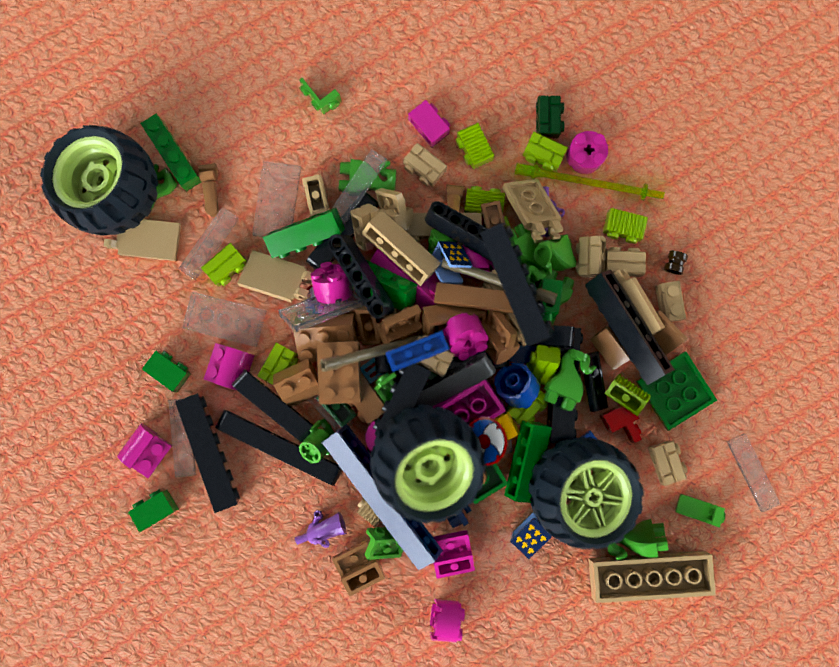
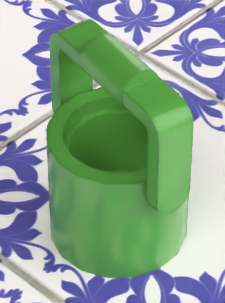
[299,419,334,463]

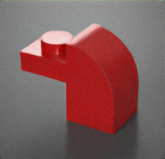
[599,408,642,443]

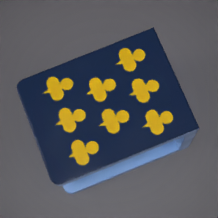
[432,241,472,284]
[510,512,552,559]

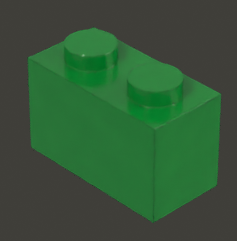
[142,350,191,392]
[128,489,179,533]

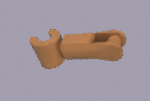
[198,163,219,217]
[446,184,465,212]

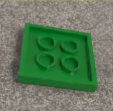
[636,351,717,431]

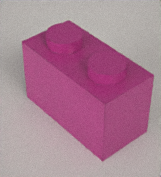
[408,100,450,148]

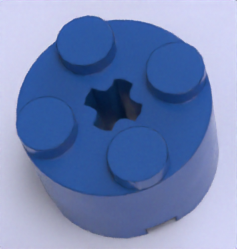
[494,362,541,409]

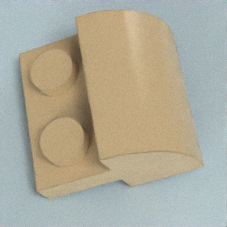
[375,188,414,231]

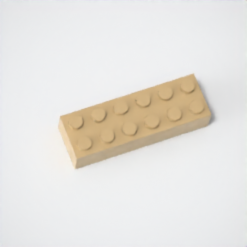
[589,551,716,603]

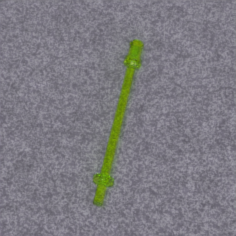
[514,162,665,201]

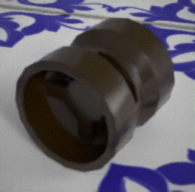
[664,250,688,275]

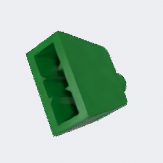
[538,278,563,323]

